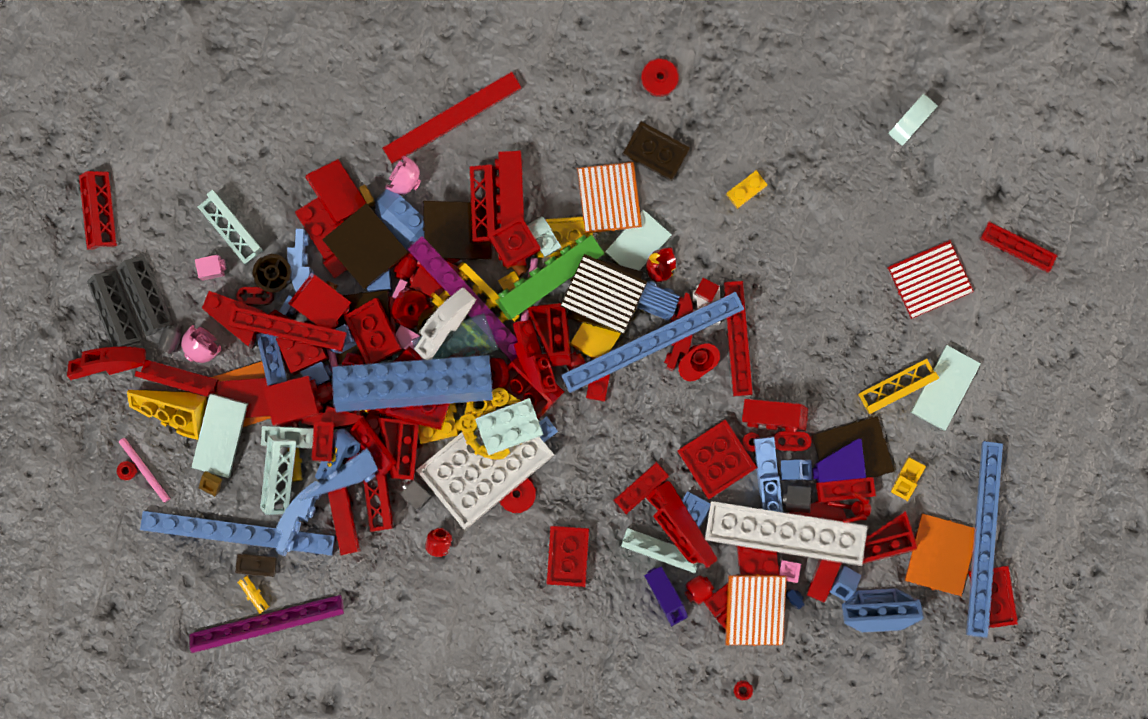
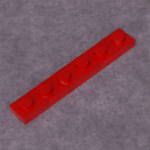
[723,281,753,397]
[228,306,347,352]

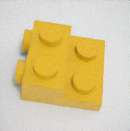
[418,403,461,444]

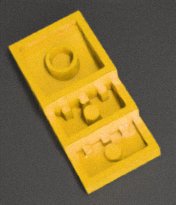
[570,311,635,359]

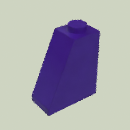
[812,439,866,483]
[644,567,688,627]

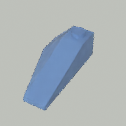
[298,449,378,501]

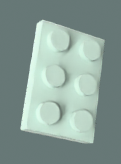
[475,398,543,455]

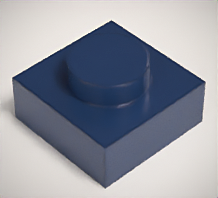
[785,589,805,609]

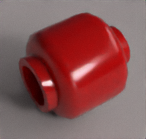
[425,528,452,557]
[684,575,714,604]

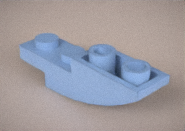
[287,229,315,292]
[754,436,783,513]
[276,481,321,556]

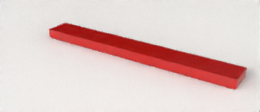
[382,72,522,165]

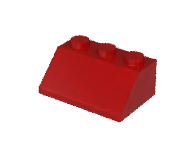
[504,357,564,420]

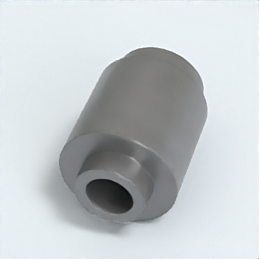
[158,325,183,355]

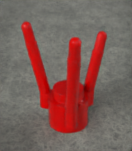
[827,491,872,523]

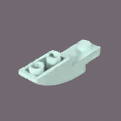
[261,426,338,448]

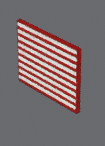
[887,240,974,319]

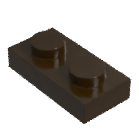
[235,554,277,577]

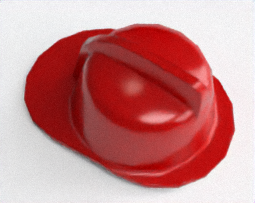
[678,343,720,382]

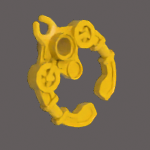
[458,388,523,460]

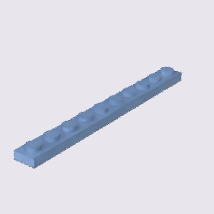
[561,292,744,393]
[966,441,1003,638]
[140,511,335,555]

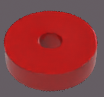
[490,358,509,389]

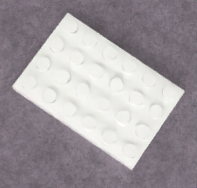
[416,405,555,530]

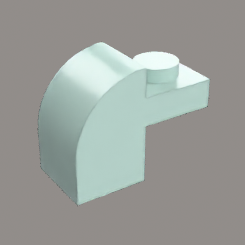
[527,216,561,258]

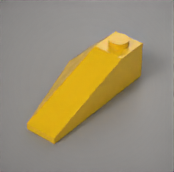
[127,390,207,440]

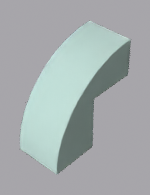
[888,94,938,146]

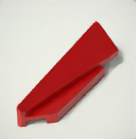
[646,481,718,568]

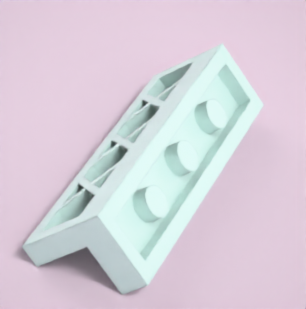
[198,190,263,265]
[260,435,296,515]
[621,528,697,573]

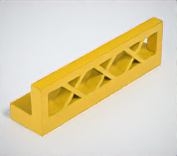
[858,359,939,414]

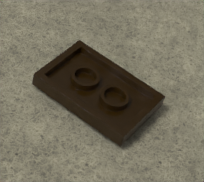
[622,121,690,182]

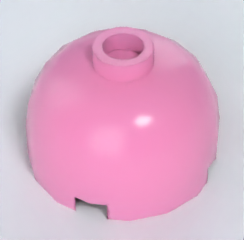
[386,156,421,195]
[181,325,221,363]

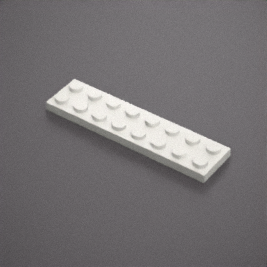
[705,501,867,566]

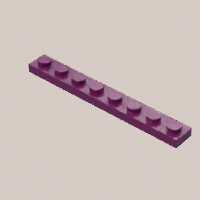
[407,236,518,362]
[189,595,344,653]

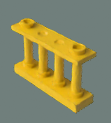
[431,262,519,349]

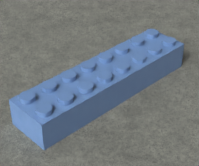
[332,355,493,412]

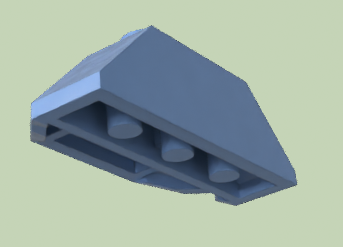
[375,189,424,251]
[842,589,924,632]

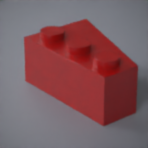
[202,291,267,349]
[527,303,571,367]
[742,399,809,432]
[377,418,419,480]
[857,511,917,566]

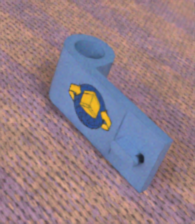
[315,429,360,482]

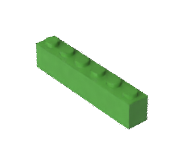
[495,234,604,320]

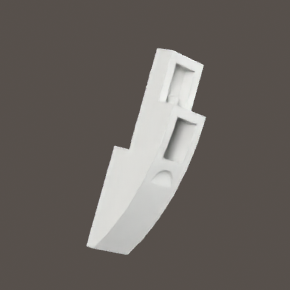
[414,288,476,360]

